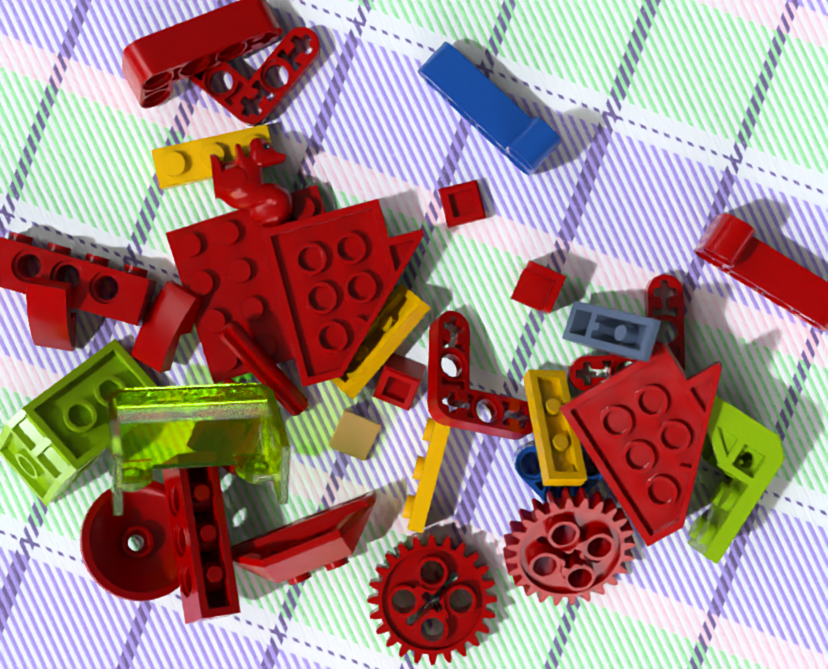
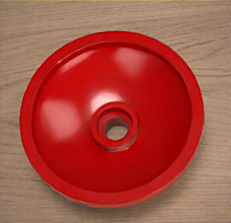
[80,479,180,602]

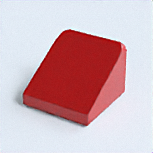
[372,353,426,411]

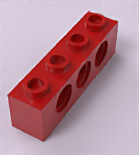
[0,231,157,326]
[161,450,241,624]

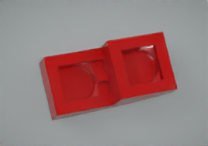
[26,277,76,352]
[131,280,202,373]

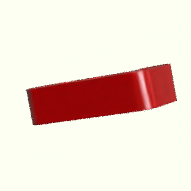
[122,0,283,109]
[694,213,828,332]

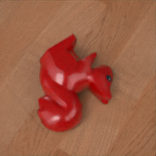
[210,137,293,227]

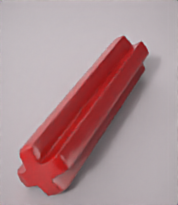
[219,320,309,416]

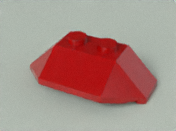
[230,490,377,585]

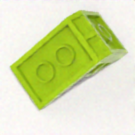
[0,339,167,507]
[687,395,785,564]

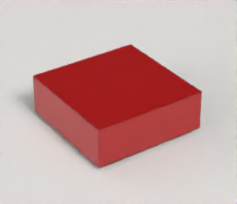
[438,180,486,228]

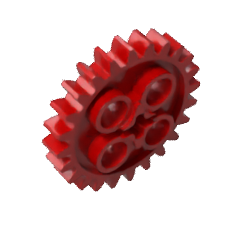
[503,487,636,606]
[367,532,497,665]

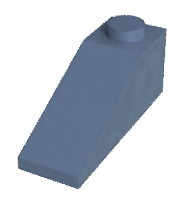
[562,301,661,362]

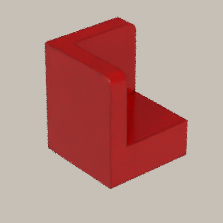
[510,260,567,315]

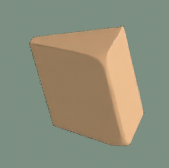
[328,409,382,461]

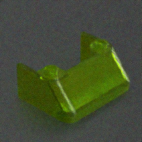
[107,383,291,516]

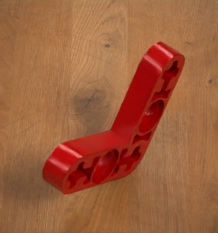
[187,27,321,127]
[568,274,685,391]
[427,311,533,440]

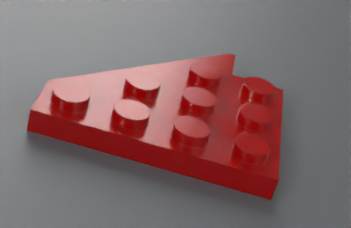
[261,199,424,387]
[559,343,723,546]

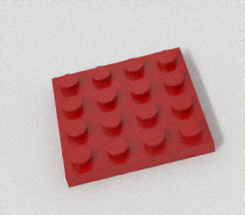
[166,184,326,384]

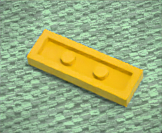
[151,124,274,190]
[331,283,431,399]
[523,369,587,486]
[402,417,451,534]

